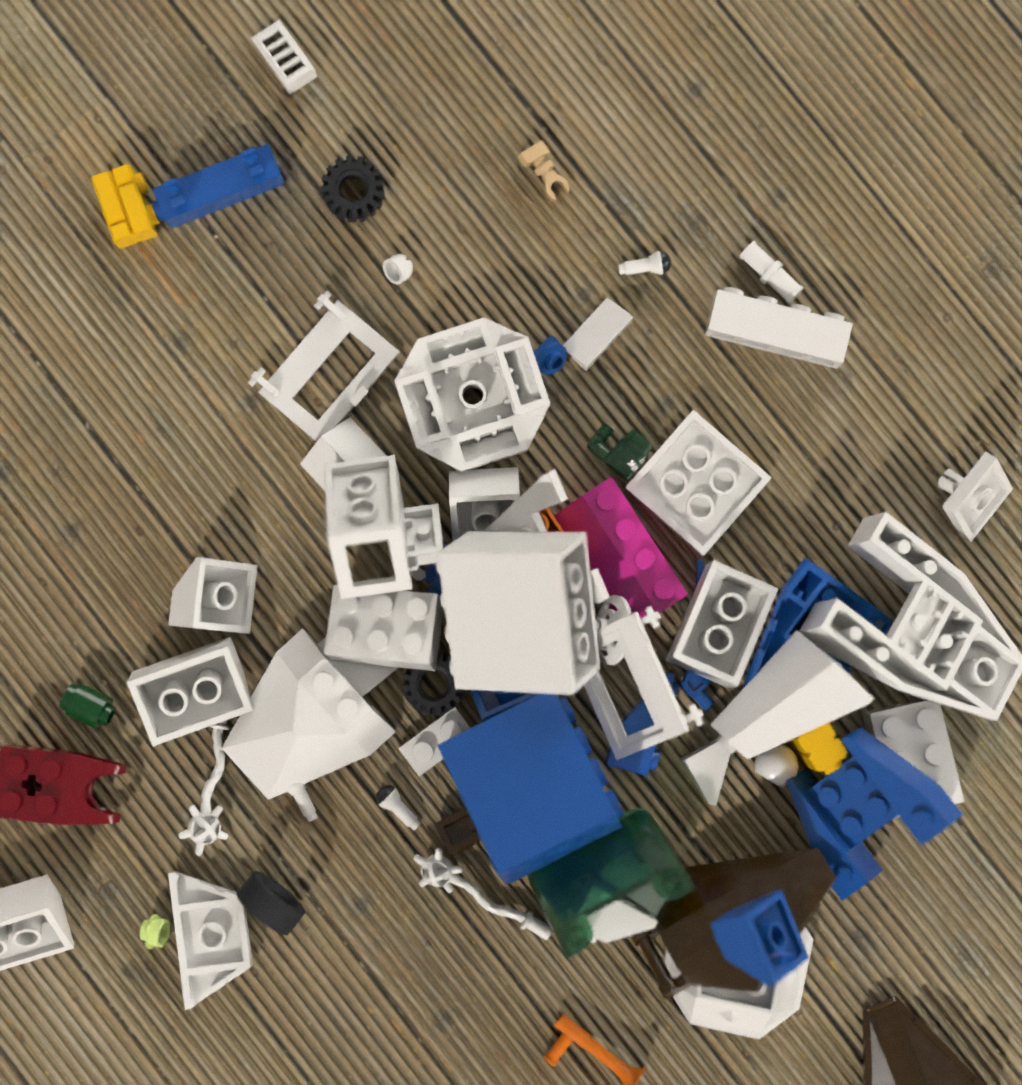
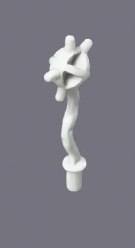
[178,720,229,856]
[413,848,553,940]

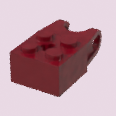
[0,744,127,825]

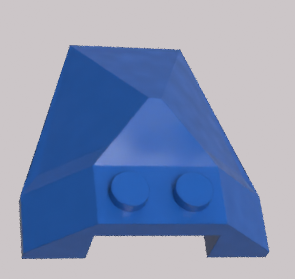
[742,558,894,689]

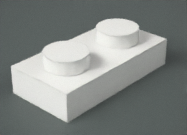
[399,707,471,776]

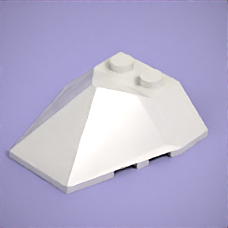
[221,628,396,800]

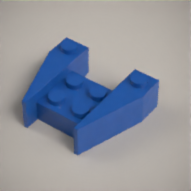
[786,727,963,901]

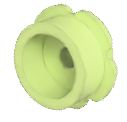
[140,914,170,949]

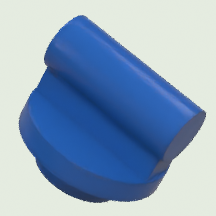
[533,335,567,375]

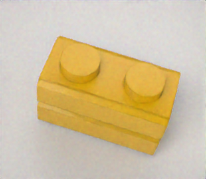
[91,164,160,249]
[789,723,848,775]

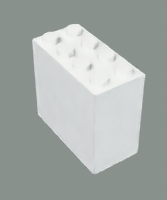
[436,531,601,695]

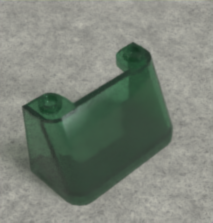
[527,808,695,959]

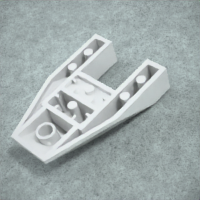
[799,512,1022,721]

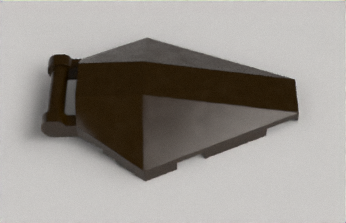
[630,847,837,999]
[862,996,986,1085]

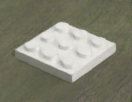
[624,410,772,557]

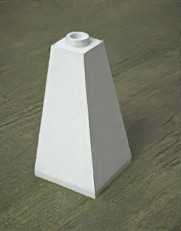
[710,630,874,759]

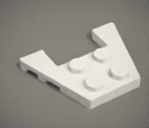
[485,469,610,603]

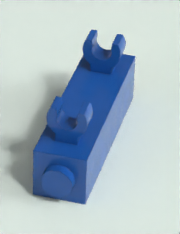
[151,144,285,229]

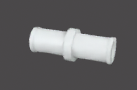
[739,241,804,304]

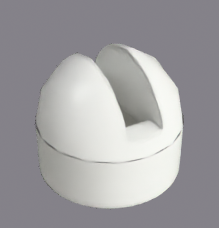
[383,254,413,285]

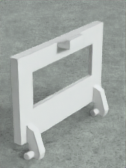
[247,290,400,442]
[584,606,704,760]

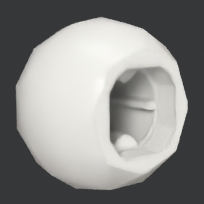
[754,744,799,787]

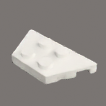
[168,871,253,1010]

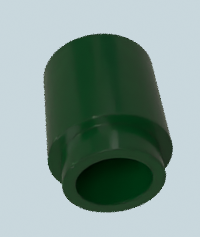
[60,683,116,730]

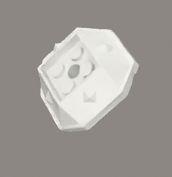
[394,318,550,473]
[663,927,814,1040]

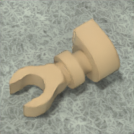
[517,140,569,202]

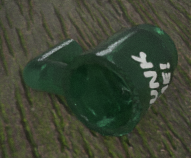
[587,423,653,481]

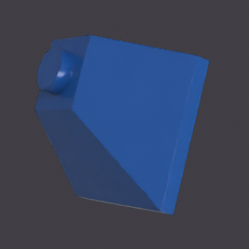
[710,889,809,987]

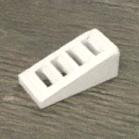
[251,20,317,95]

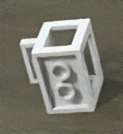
[325,455,444,599]

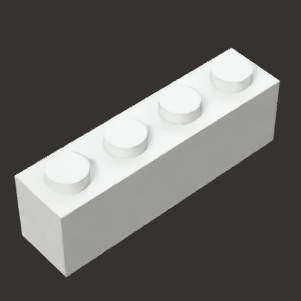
[704,287,853,369]

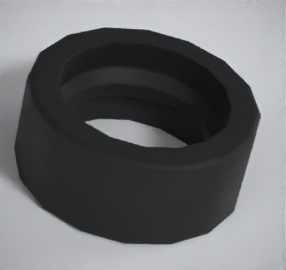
[236,871,306,936]

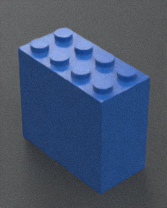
[437,693,624,885]

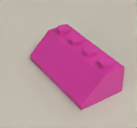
[554,477,688,619]

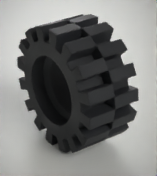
[321,155,385,223]
[402,652,465,715]

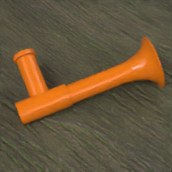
[543,1013,647,1085]

